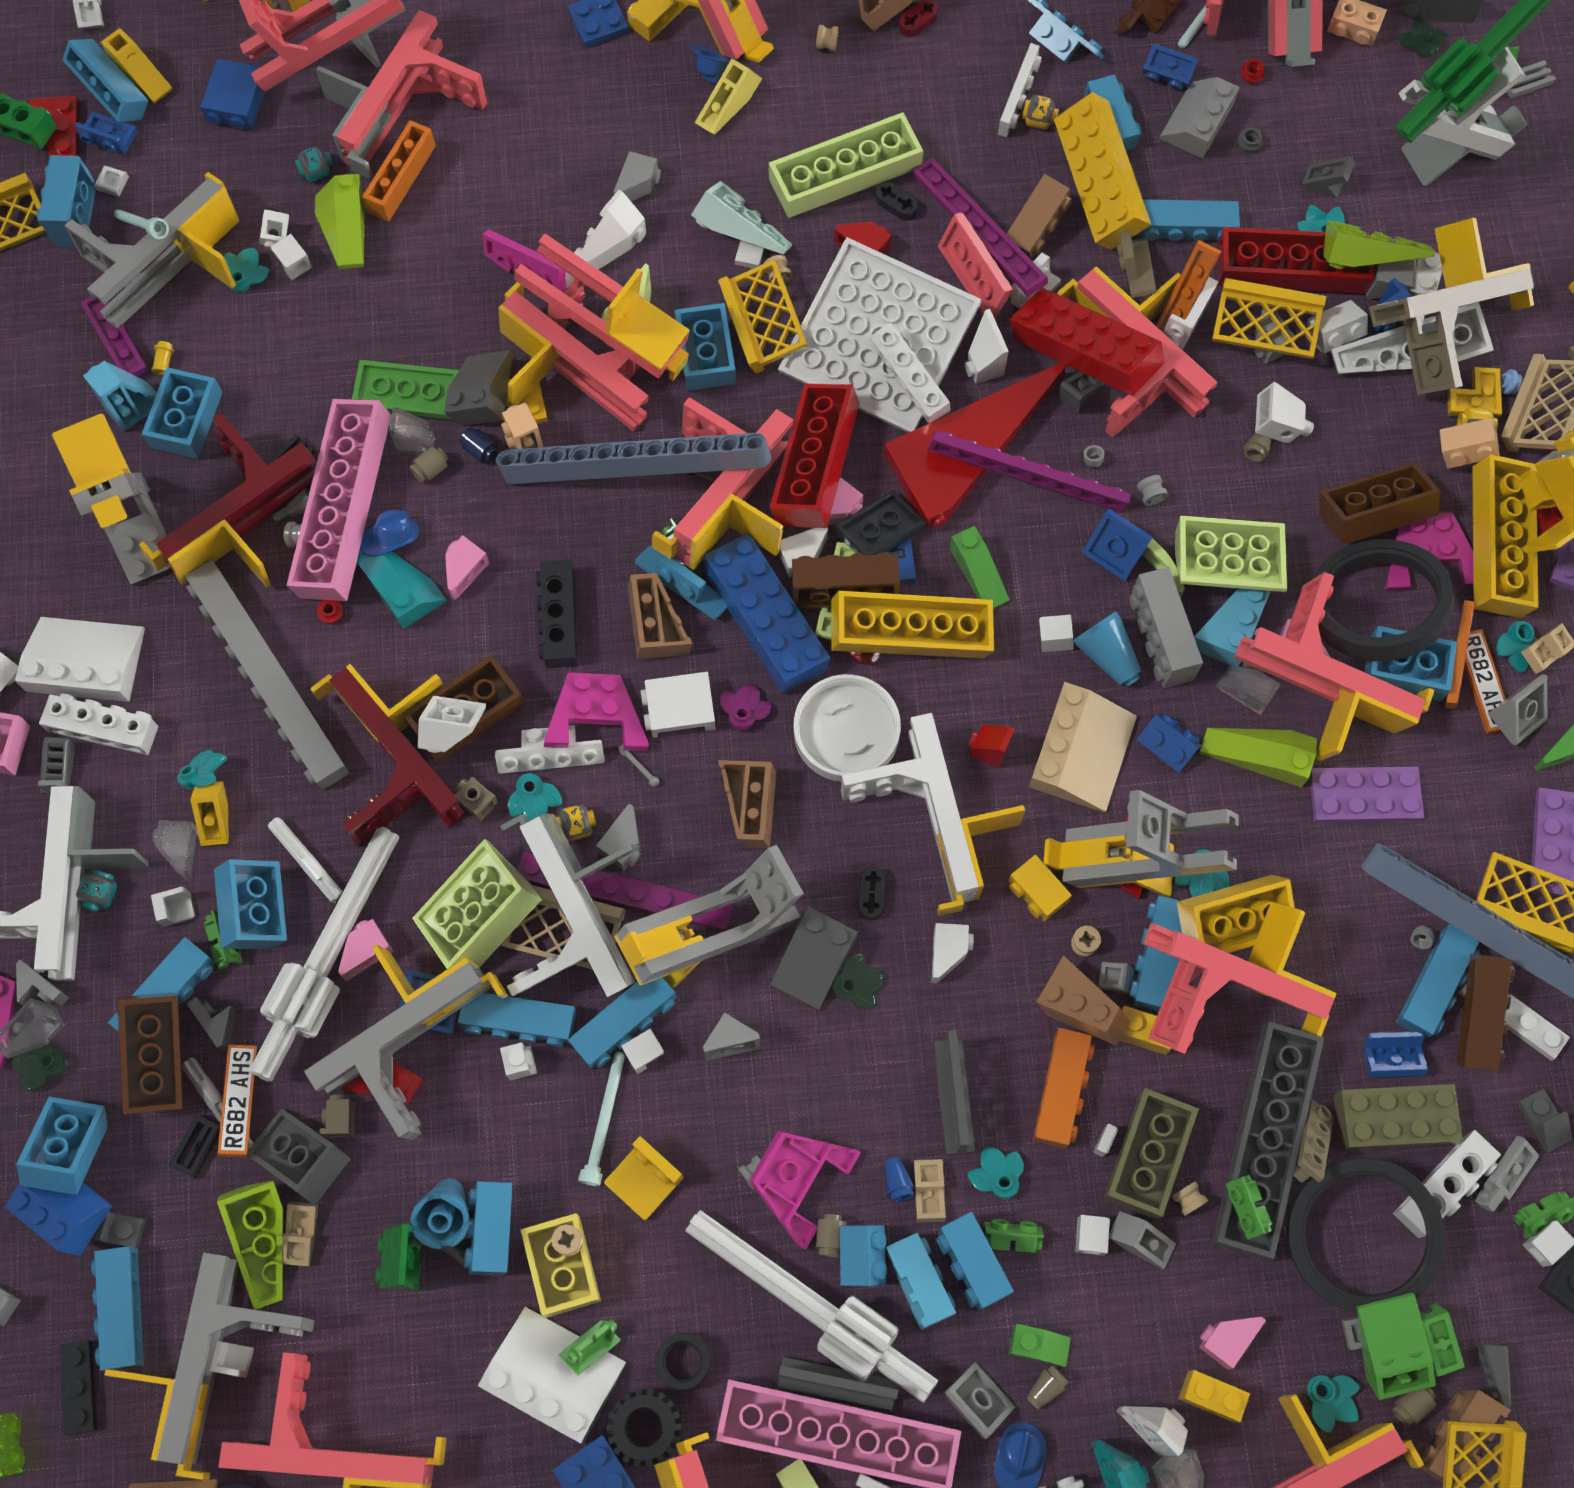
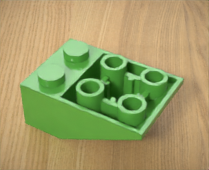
[1357,1293,1436,1400]

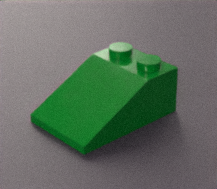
[376,1224,422,1291]

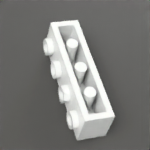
[39,693,158,755]

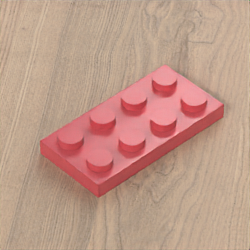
[938,212,1013,320]

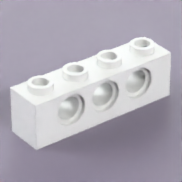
[870,322,951,424]
[1393,1130,1501,1238]

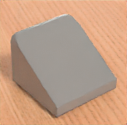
[1098,962,1135,995]

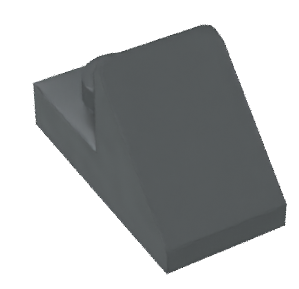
[1302,156,1355,197]
[1059,371,1104,412]
[187,997,237,1052]
[1517,1089,1572,1153]
[91,1212,146,1249]

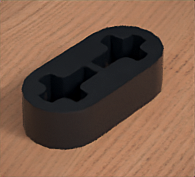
[875,182,918,220]
[859,867,885,920]

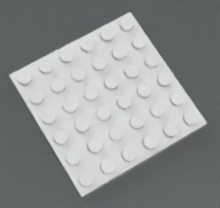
[778,237,982,433]

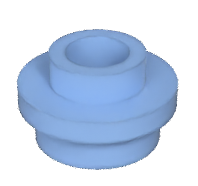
[1500,369,1522,395]

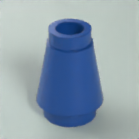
[884,1157,915,1202]

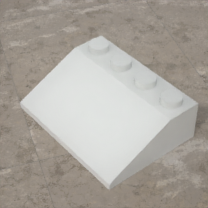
[15,617,145,702]
[478,1307,627,1444]

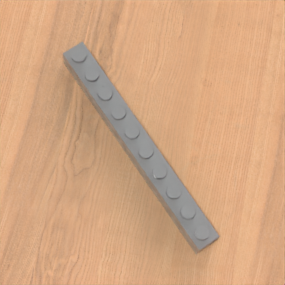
[185,560,350,790]

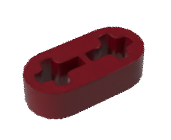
[899,0,938,37]

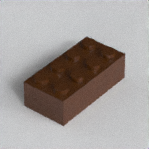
[1319,462,1441,545]
[792,552,900,610]
[403,654,525,765]
[117,993,182,1115]

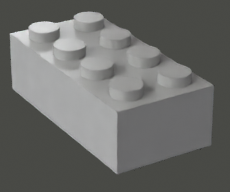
[1129,567,1203,689]

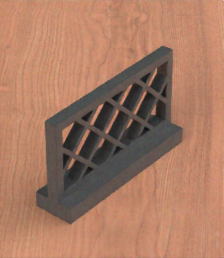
[934,1030,975,1155]
[777,1357,898,1411]

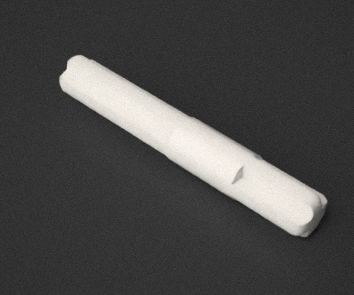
[268,817,343,903]

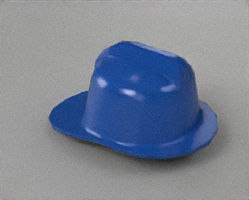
[688,43,731,84]
[360,510,420,556]
[994,1422,1046,1488]

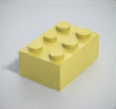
[521,1213,601,1318]

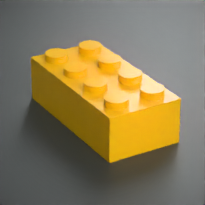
[1177,875,1299,953]

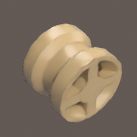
[816,25,838,52]
[763,255,792,286]
[1071,926,1101,957]
[1172,1181,1209,1216]
[551,1224,583,1256]

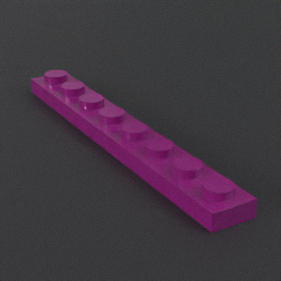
[912,158,1048,297]
[927,431,1131,513]
[518,852,733,932]

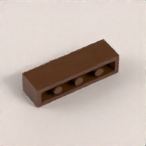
[1457,954,1515,1072]

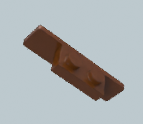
[1114,0,1181,35]

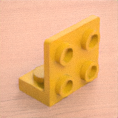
[604,1136,684,1220]

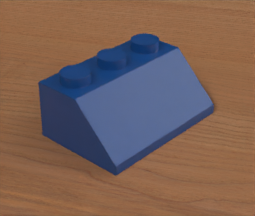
[5,1182,113,1256]

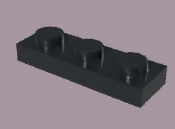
[59,1340,97,1435]

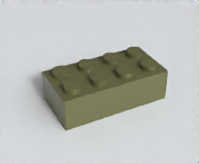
[1334,1084,1463,1152]
[1103,1088,1199,1220]

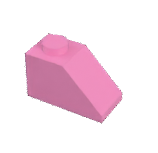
[828,477,863,525]
[445,535,489,601]
[338,919,394,981]
[1199,1317,1266,1369]

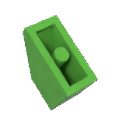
[1008,1324,1071,1367]

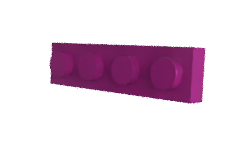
[80,297,149,377]

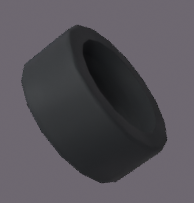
[655,1333,711,1391]

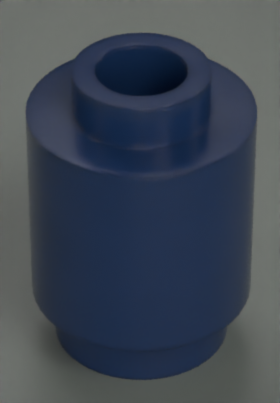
[459,427,498,464]

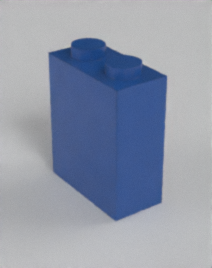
[200,59,265,130]

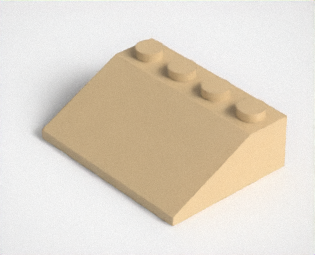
[1029,682,1137,813]

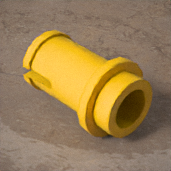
[151,341,174,375]

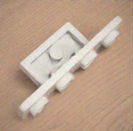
[495,725,604,774]

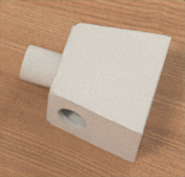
[1255,382,1314,443]

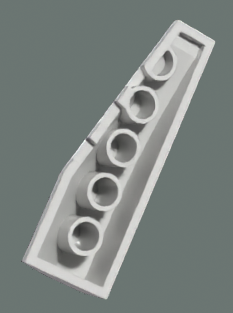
[1331,302,1494,374]

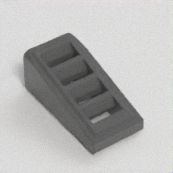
[40,737,76,795]
[1477,1345,1511,1407]

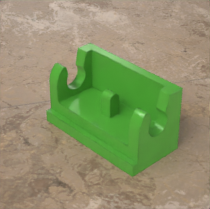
[1419,1303,1465,1377]

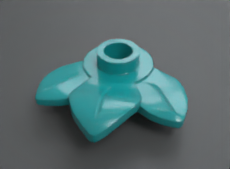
[1297,205,1345,232]
[224,248,270,293]
[1496,621,1537,673]
[177,750,227,789]
[508,773,562,821]
[1175,849,1230,897]
[967,1147,1024,1199]
[1307,1375,1360,1433]

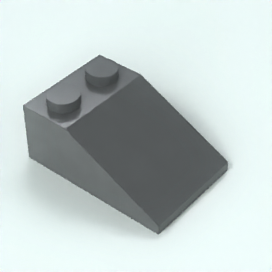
[1399,0,1485,23]
[444,350,513,426]
[770,907,858,1011]
[247,1108,351,1206]

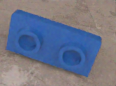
[1143,43,1199,90]
[75,111,138,155]
[1369,278,1411,335]
[1137,713,1202,773]
[1363,1031,1428,1077]

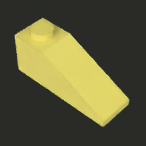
[695,59,762,135]

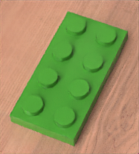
[352,360,459,420]

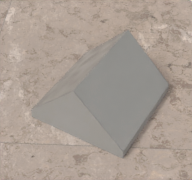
[1366,239,1416,300]
[1488,674,1547,745]
[703,1012,761,1062]
[942,1362,1015,1439]

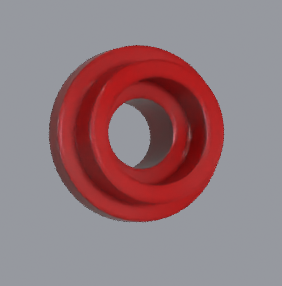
[1240,59,1265,84]
[316,600,343,624]

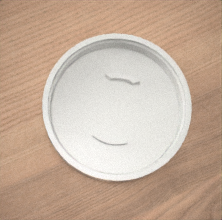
[794,674,901,782]

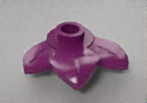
[720,684,772,731]

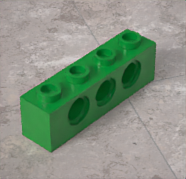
[0,93,57,149]

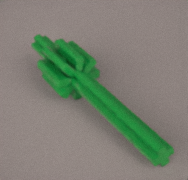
[1394,0,1552,143]

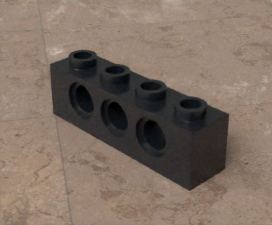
[536,560,578,669]

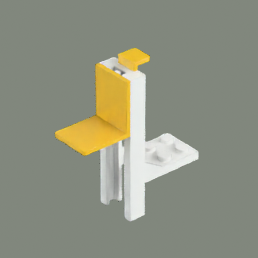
[841,713,1025,916]

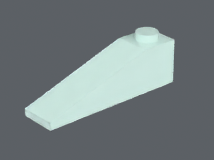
[691,181,792,254]

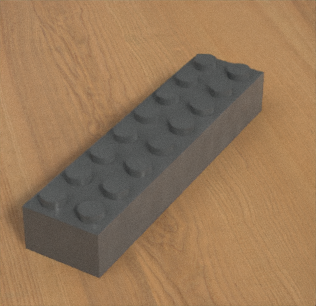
[1211,1022,1324,1262]

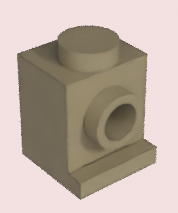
[455,777,498,822]
[320,1095,355,1138]

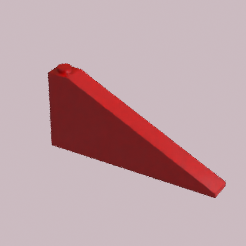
[884,363,1066,530]

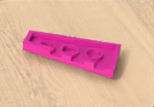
[482,230,566,293]

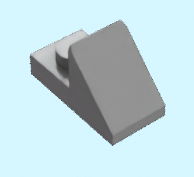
[16,960,69,1007]

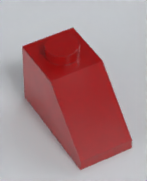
[834,222,892,255]
[968,725,1014,768]

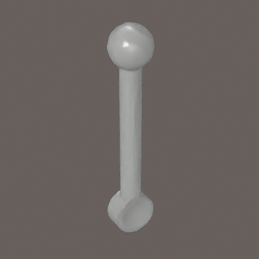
[618,744,659,787]

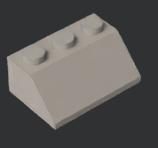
[1159,77,1239,159]

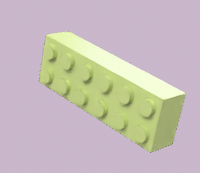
[769,112,923,218]

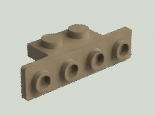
[1117,231,1157,298]
[1293,1100,1333,1183]

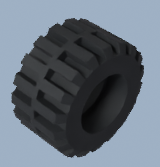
[607,1389,683,1467]

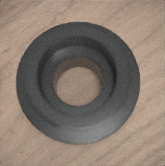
[1238,127,1263,152]

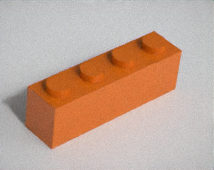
[362,120,436,222]
[1033,1028,1095,1149]

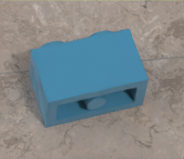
[840,1225,887,1286]

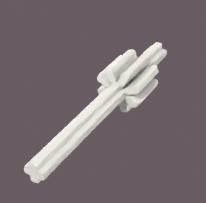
[249,827,399,1082]
[686,1210,938,1403]

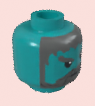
[295,146,333,182]
[76,870,117,912]

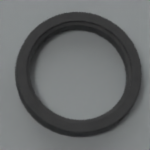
[1313,539,1454,661]
[1287,1157,1445,1312]

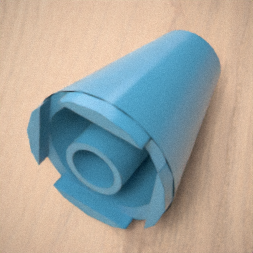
[1073,611,1142,686]
[411,1179,470,1249]

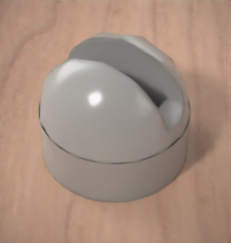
[1084,445,1104,468]
[1410,925,1435,949]

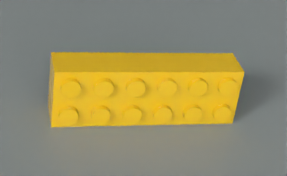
[1054,92,1151,250]
[1473,454,1539,618]
[831,591,994,659]

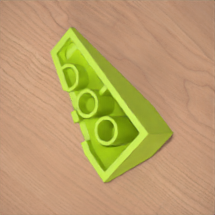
[315,174,365,269]
[1324,220,1436,269]
[1199,728,1317,788]
[217,1180,283,1310]

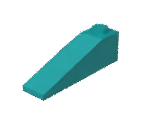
[357,550,447,629]
[1091,1440,1150,1488]

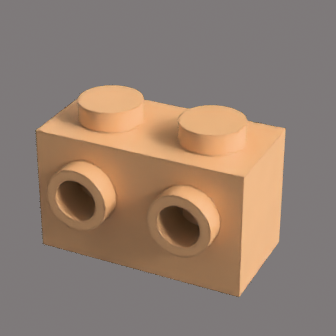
[1327,0,1387,47]
[501,403,543,449]
[1440,418,1500,469]

